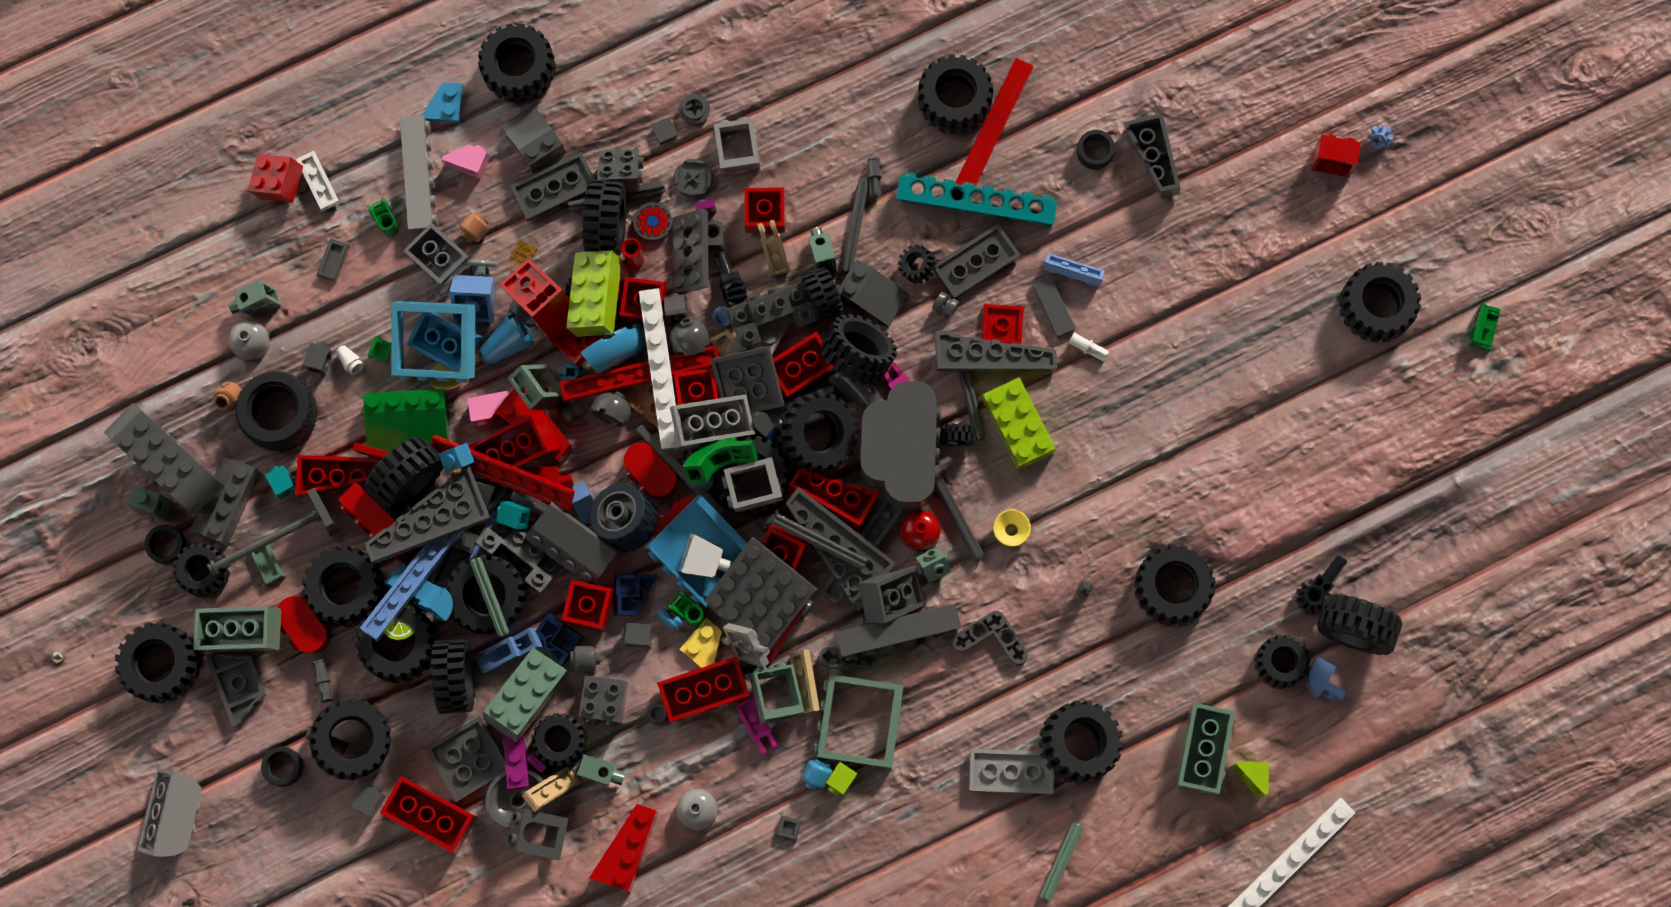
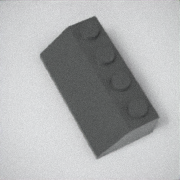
[190,457,261,547]
[524,502,619,584]

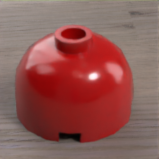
[900,510,941,552]

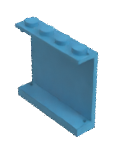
[646,495,748,607]

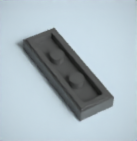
[1032,276,1076,338]

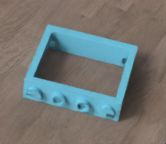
[391,301,475,382]

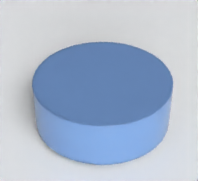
[712,306,730,327]

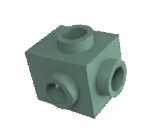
[916,547,951,583]

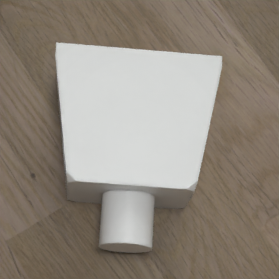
[678,533,731,577]

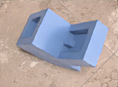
[1305,657,1346,702]

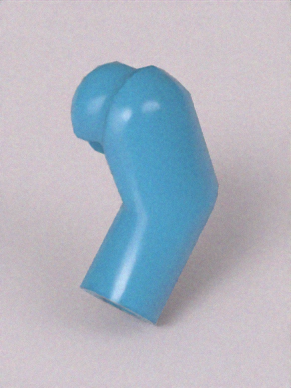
[657,608,684,630]

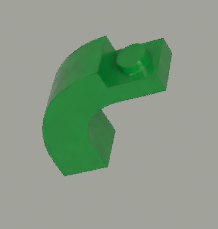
[683,437,758,484]

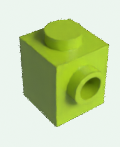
[826,762,857,797]

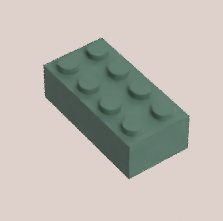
[193,606,281,652]
[483,648,567,742]
[1175,703,1235,796]

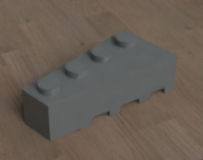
[1123,113,1180,199]

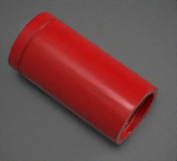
[621,238,645,269]

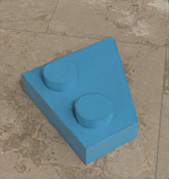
[422,82,463,123]

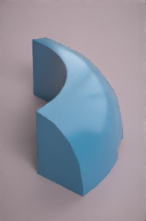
[581,324,647,374]
[383,564,453,621]

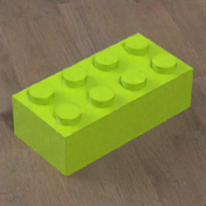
[566,250,622,337]
[982,377,1056,471]

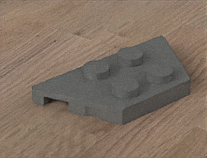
[205,653,267,728]

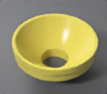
[993,509,1031,547]

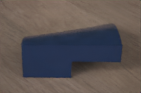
[614,574,656,616]
[535,614,584,667]

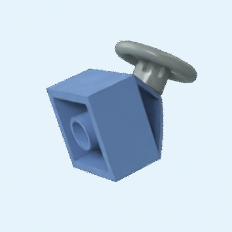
[450,260,498,323]

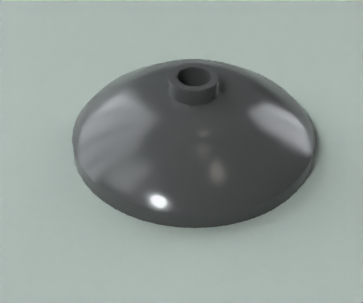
[486,769,548,830]

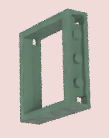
[814,674,904,770]

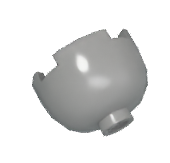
[228,320,270,361]
[676,789,718,831]

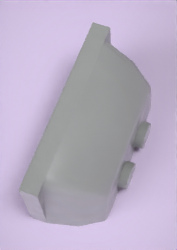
[670,394,755,451]
[137,768,201,857]

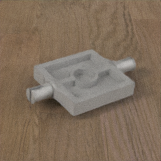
[721,623,770,668]

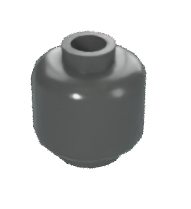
[570,645,600,673]

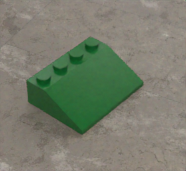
[363,389,449,458]

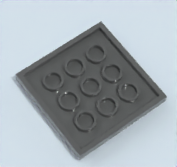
[704,537,817,650]

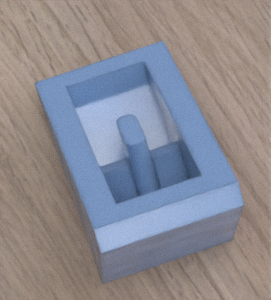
[570,481,594,525]

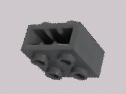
[597,149,644,192]
[579,675,628,727]

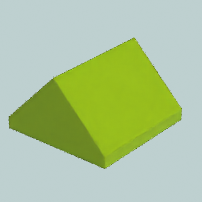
[1230,761,1269,799]

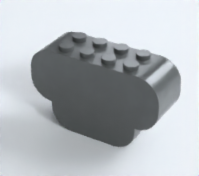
[861,381,941,510]
[104,403,224,516]

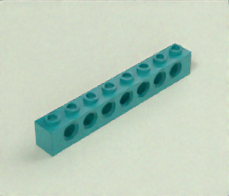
[896,173,1057,226]

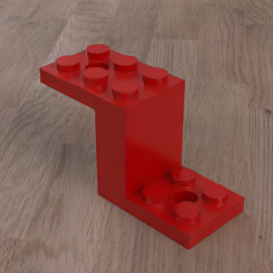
[499,258,606,368]

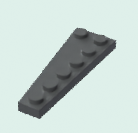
[935,331,1058,371]

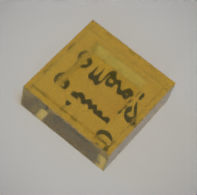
[510,240,538,263]

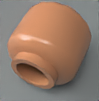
[459,213,489,242]
[213,382,242,411]

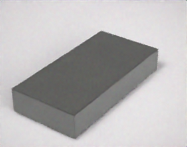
[316,239,350,282]

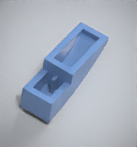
[475,628,544,674]

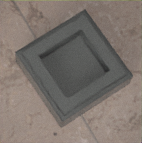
[652,118,678,145]
[776,815,802,841]

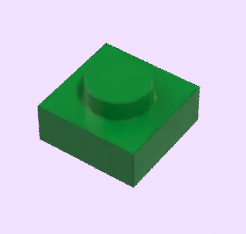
[367,337,391,364]

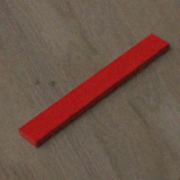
[951,58,1034,200]
[559,345,719,403]
[431,435,575,511]

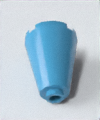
[479,312,536,365]

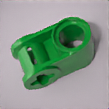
[366,196,399,237]
[665,590,705,627]

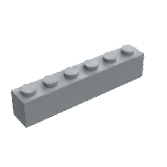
[400,115,438,235]

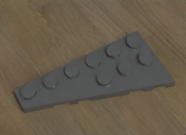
[365,465,490,564]

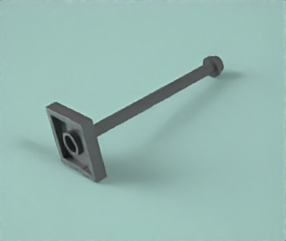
[207,488,337,575]

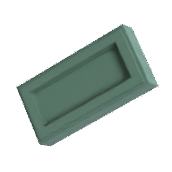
[251,544,285,586]

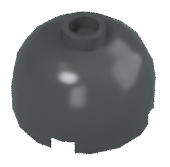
[669,318,710,356]
[589,391,631,428]

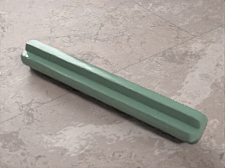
[470,557,509,637]
[1040,822,1083,902]

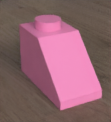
[441,145,490,179]
[467,391,509,428]

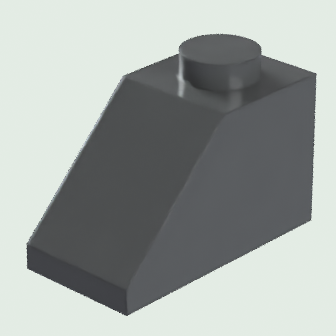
[664,294,688,326]

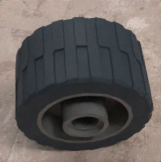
[589,483,658,552]

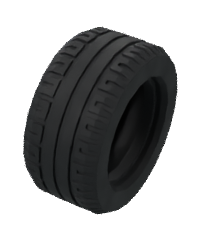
[235,371,318,451]

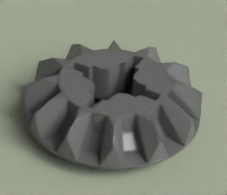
[679,94,710,125]

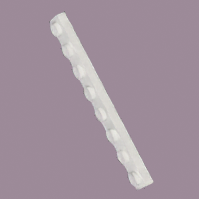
[639,288,676,450]
[1228,797,1355,907]

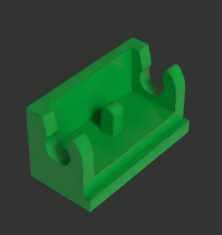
[1468,303,1501,352]

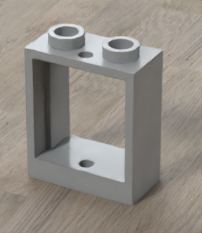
[714,117,760,175]
[721,457,783,513]

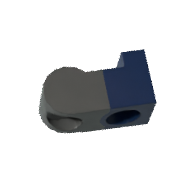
[751,411,781,447]

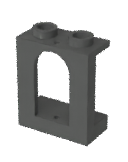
[506,808,568,860]

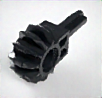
[715,252,748,308]
[1295,555,1347,615]

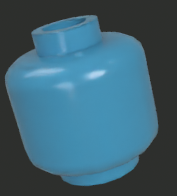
[802,758,833,791]

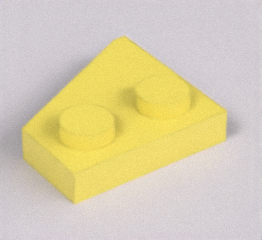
[680,618,722,668]

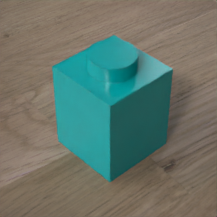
[265,465,296,499]
[496,501,532,529]

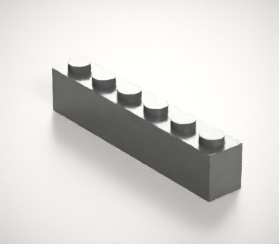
[833,604,961,661]

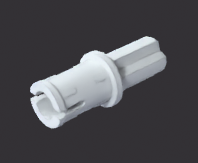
[1069,333,1109,361]

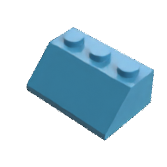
[406,312,483,372]

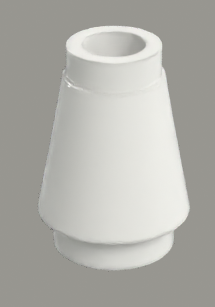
[336,346,364,375]

